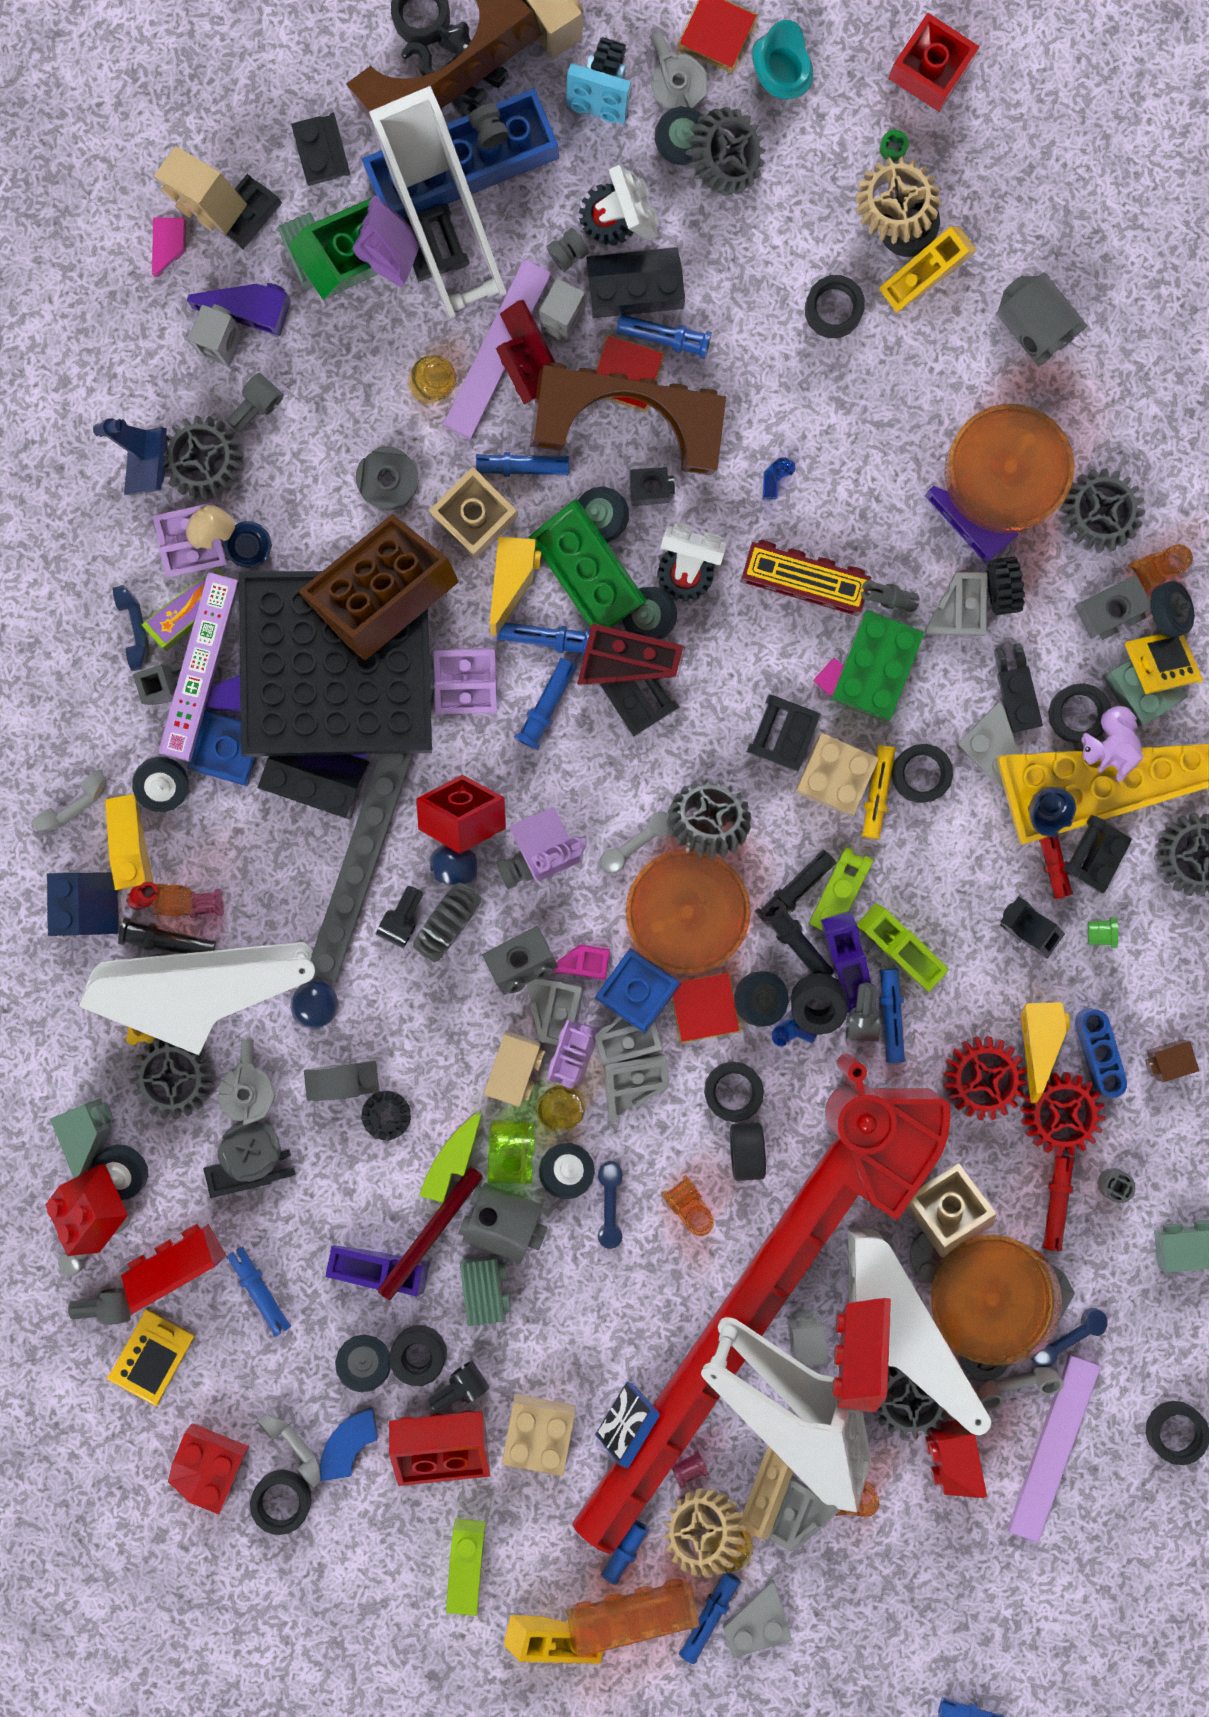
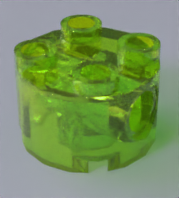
[487,1120,535,1184]

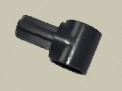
[376,886,423,949]
[428,1360,490,1414]

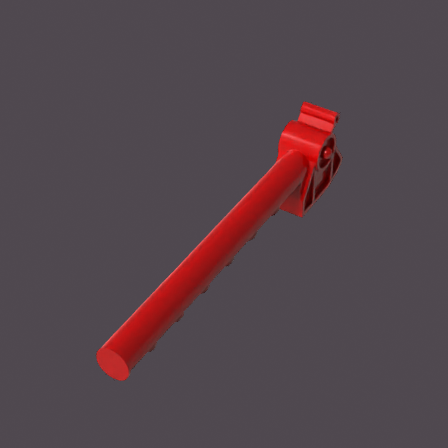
[572,1054,950,1554]

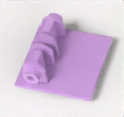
[509,807,586,883]
[546,1020,601,1089]

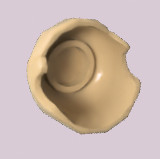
[186,505,235,549]

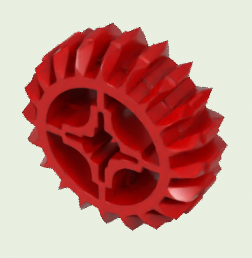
[942,1036,1027,1120]
[1020,1072,1106,1156]

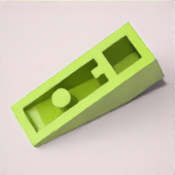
[446,1518,486,1616]

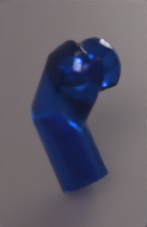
[762,457,796,500]
[772,1019,817,1047]

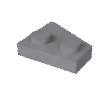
[956,702,1020,788]
[525,978,584,1046]
[594,1016,663,1067]
[604,1054,669,1123]

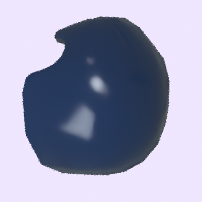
[224,521,272,569]
[1028,787,1077,837]
[430,845,477,885]
[290,981,339,1029]

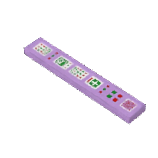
[158,572,239,762]

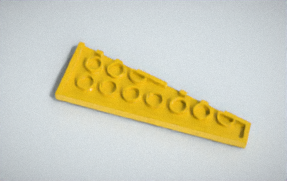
[996,743,1209,845]

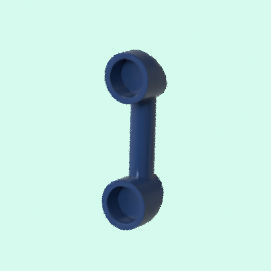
[113,585,149,671]
[598,1161,623,1249]
[1028,1308,1108,1367]

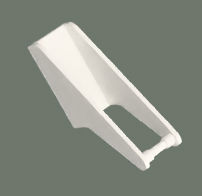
[369,86,506,319]
[79,942,315,1055]
[848,1228,991,1435]
[701,1317,871,1512]

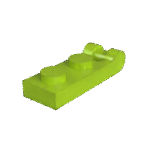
[808,846,873,931]

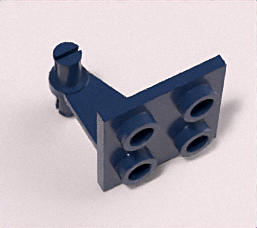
[93,418,168,496]

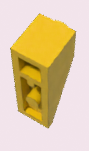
[879,226,977,313]
[489,536,541,635]
[105,794,154,890]
[1020,1002,1070,1103]
[503,1615,608,1664]

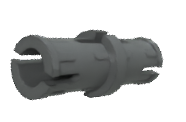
[861,580,920,612]

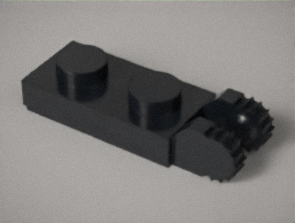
[994,643,1043,733]
[203,1149,296,1198]

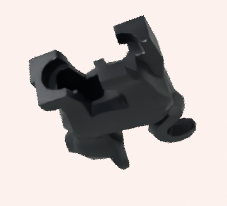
[401,22,509,117]

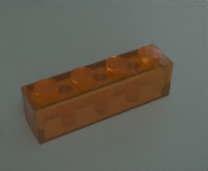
[566,1579,700,1658]

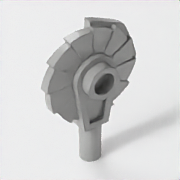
[651,32,707,110]
[217,1040,275,1125]

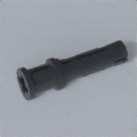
[754,849,837,931]
[761,901,834,976]
[118,917,216,954]

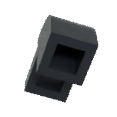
[1000,896,1065,959]

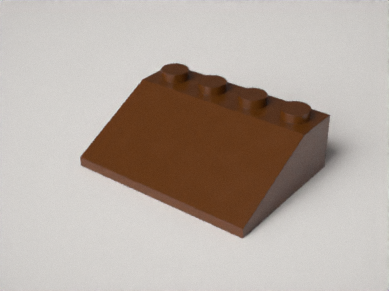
[298,514,459,660]

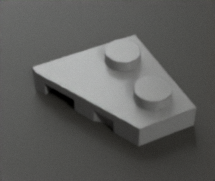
[925,572,987,636]
[769,1478,840,1551]
[723,1579,792,1658]

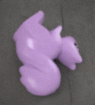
[1081,706,1144,782]

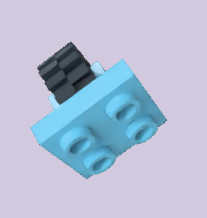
[566,37,631,124]

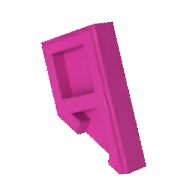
[152,217,186,277]
[553,945,610,980]

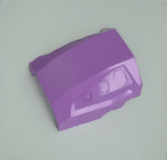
[353,195,419,287]

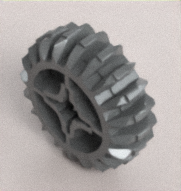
[685,107,766,196]
[164,416,244,500]
[1059,468,1145,553]
[667,779,752,861]
[1154,813,1209,897]
[413,882,481,962]
[130,1038,216,1119]
[872,1366,949,1440]

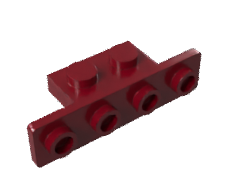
[495,300,556,405]

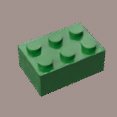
[288,197,378,300]
[829,610,925,722]

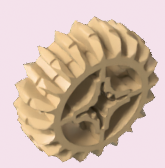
[855,156,941,244]
[662,1488,747,1578]

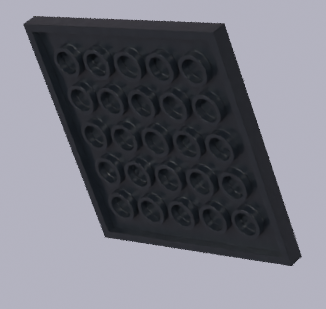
[239,571,432,757]

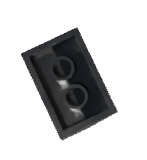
[586,247,685,319]
[257,755,370,820]

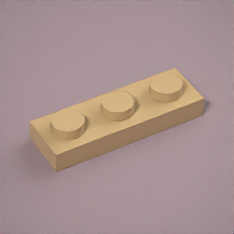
[739,1446,794,1539]

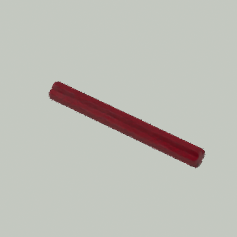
[378,1167,483,1301]

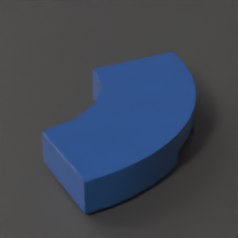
[320,1407,378,1481]

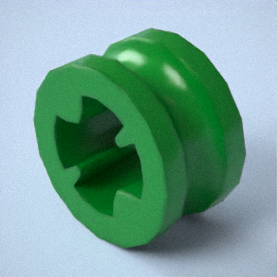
[879,130,909,162]

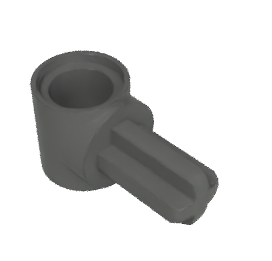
[227,373,284,432]
[846,982,881,1042]
[68,1287,131,1325]

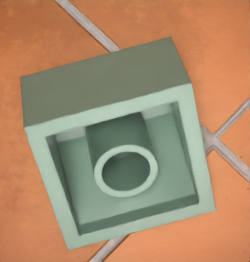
[1102,659,1188,727]
[50,1098,113,1178]

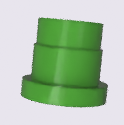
[1088,917,1118,948]

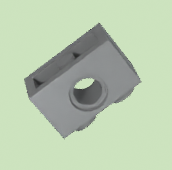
[539,278,585,342]
[188,304,242,367]
[787,1309,828,1367]

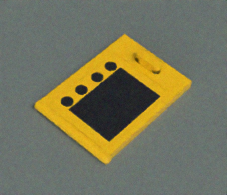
[1124,634,1204,695]
[107,1308,195,1407]

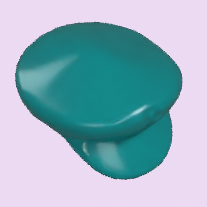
[752,20,813,100]

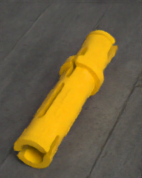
[861,745,896,840]

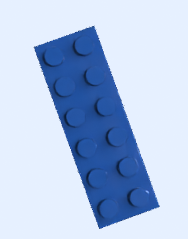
[361,88,559,218]

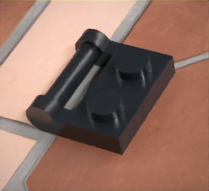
[403,204,470,283]
[600,679,680,737]
[746,694,821,772]
[1062,815,1132,894]

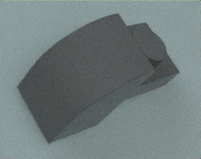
[133,662,183,705]
[304,1061,379,1101]

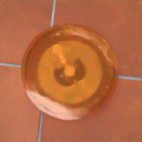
[944,404,1074,533]
[626,849,751,974]
[931,1235,1062,1366]

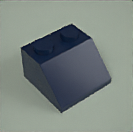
[47,872,119,936]

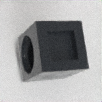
[630,467,675,506]

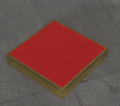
[677,0,759,74]
[595,334,665,413]
[671,971,741,1044]

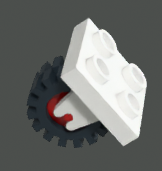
[579,164,659,246]
[657,523,727,602]

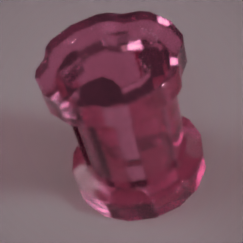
[187,889,224,919]
[672,1449,710,1489]

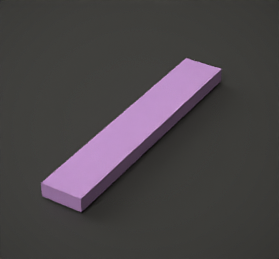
[443,259,551,440]
[1007,1353,1101,1543]

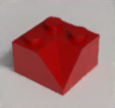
[888,13,980,112]
[416,774,506,854]
[45,1164,128,1256]
[924,1420,987,1498]
[168,1423,249,1515]

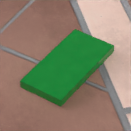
[528,499,647,628]

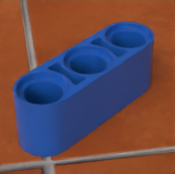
[1075,1008,1127,1098]

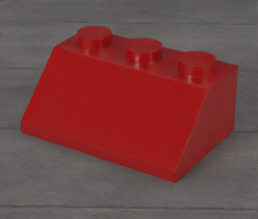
[121,1223,227,1314]
[832,1298,891,1413]
[389,1410,491,1486]

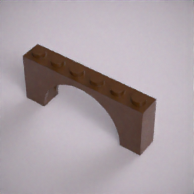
[346,0,542,123]
[530,363,726,475]

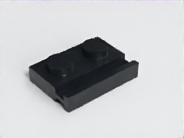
[291,112,351,186]
[220,173,282,250]

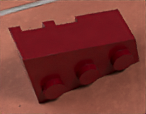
[577,623,686,686]

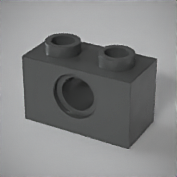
[1074,574,1151,640]
[482,926,559,995]

